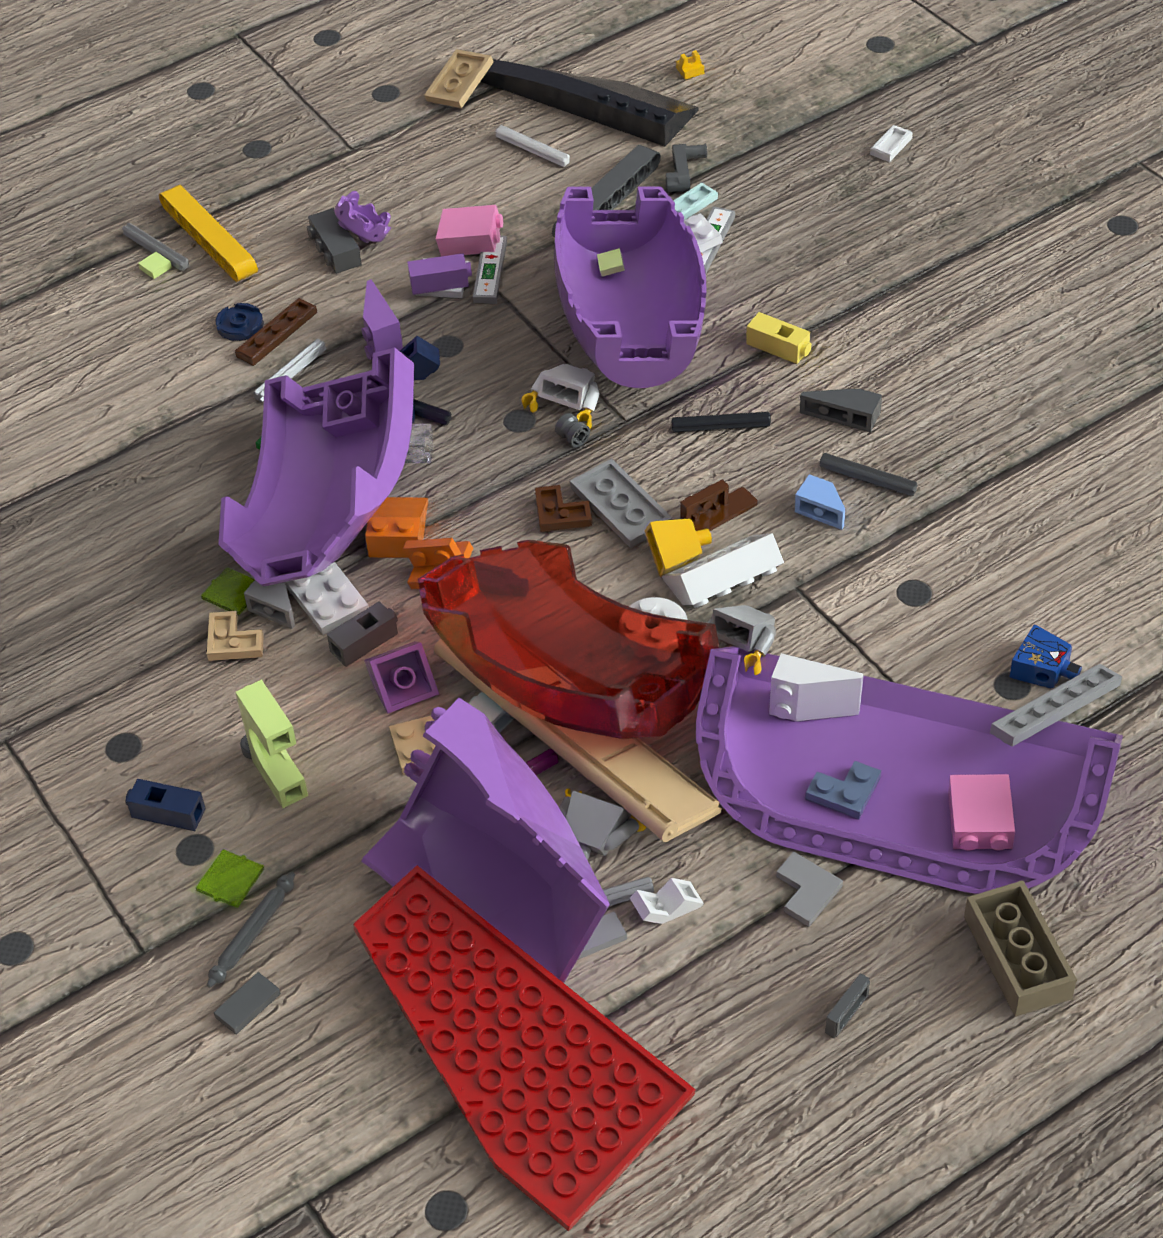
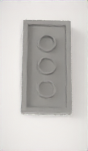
[570,458,673,548]

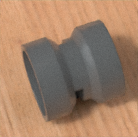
[555,413,590,447]

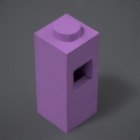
[408,253,472,295]

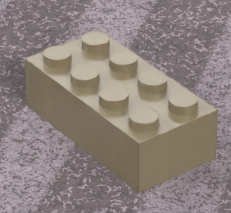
[964,880,1077,1017]

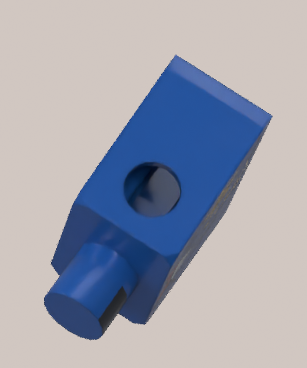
[1009,624,1082,689]

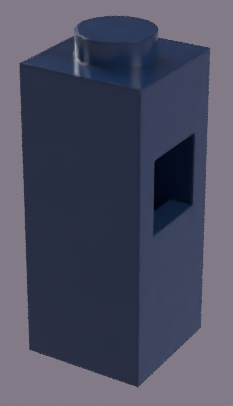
[125,778,206,831]

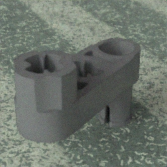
[666,144,707,193]

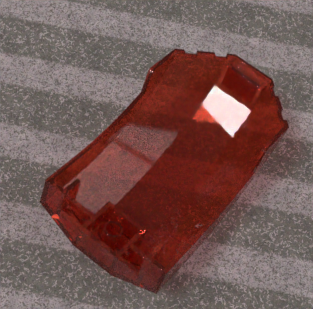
[418,540,719,739]

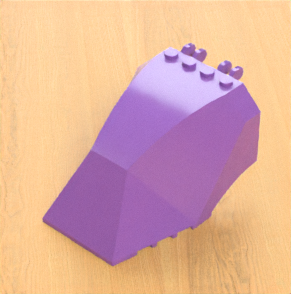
[361,698,610,983]

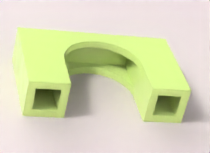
[236,680,308,808]

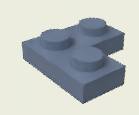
[805,761,882,819]

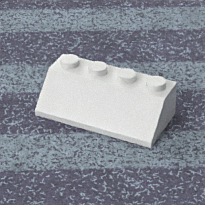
[662,533,784,608]

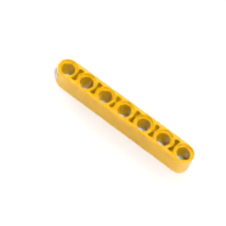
[159,185,258,282]

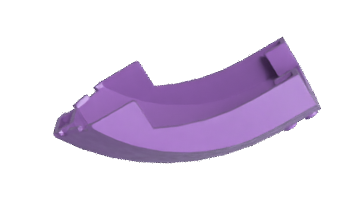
[219,348,414,587]

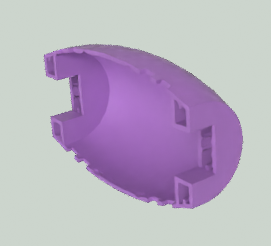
[554,187,706,388]

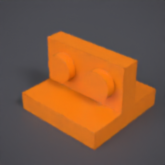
[403,538,473,589]

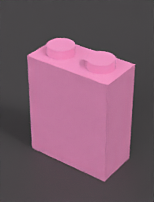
[436,205,503,256]
[948,774,1015,851]

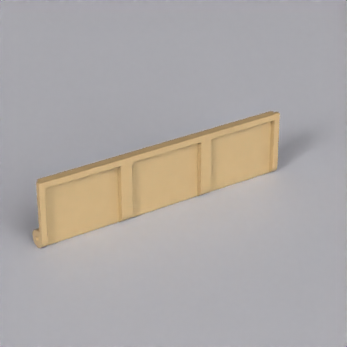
[434,625,722,842]

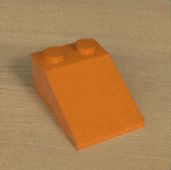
[365,497,428,558]

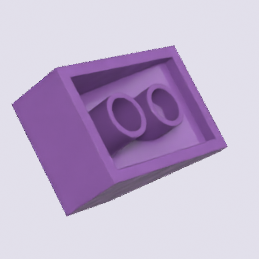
[362,279,403,360]

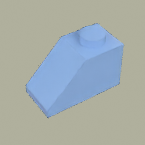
[795,474,845,530]

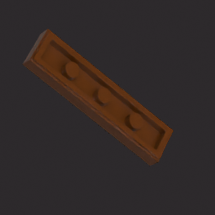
[235,298,318,366]

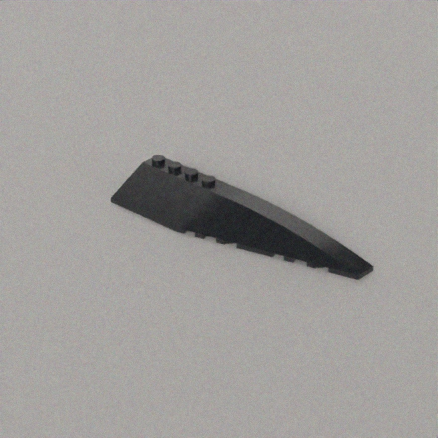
[480,59,699,146]

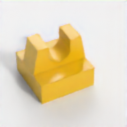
[676,50,704,80]

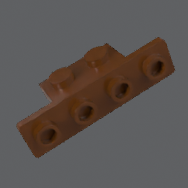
[680,479,758,531]

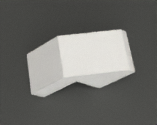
[630,878,704,924]

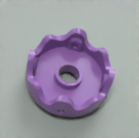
[334,191,391,243]

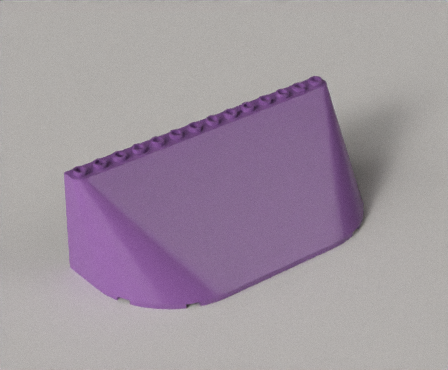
[696,646,1123,894]

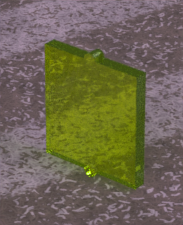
[201,567,255,616]
[196,849,265,908]

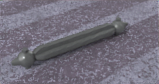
[207,872,295,988]

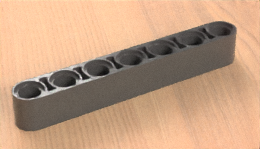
[552,145,661,238]

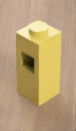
[746,312,812,364]

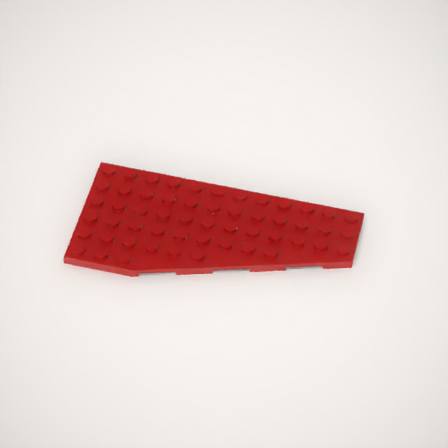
[353,865,696,1232]

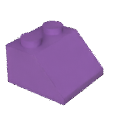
[364,641,439,713]

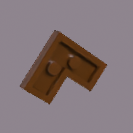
[535,485,592,532]

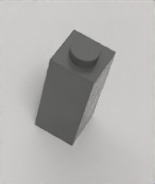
[327,601,398,667]

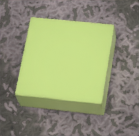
[597,248,625,277]
[138,252,172,279]

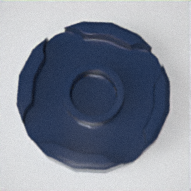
[215,303,264,341]

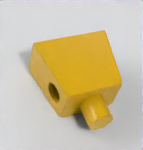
[644,519,712,577]

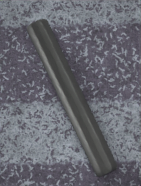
[820,453,918,496]

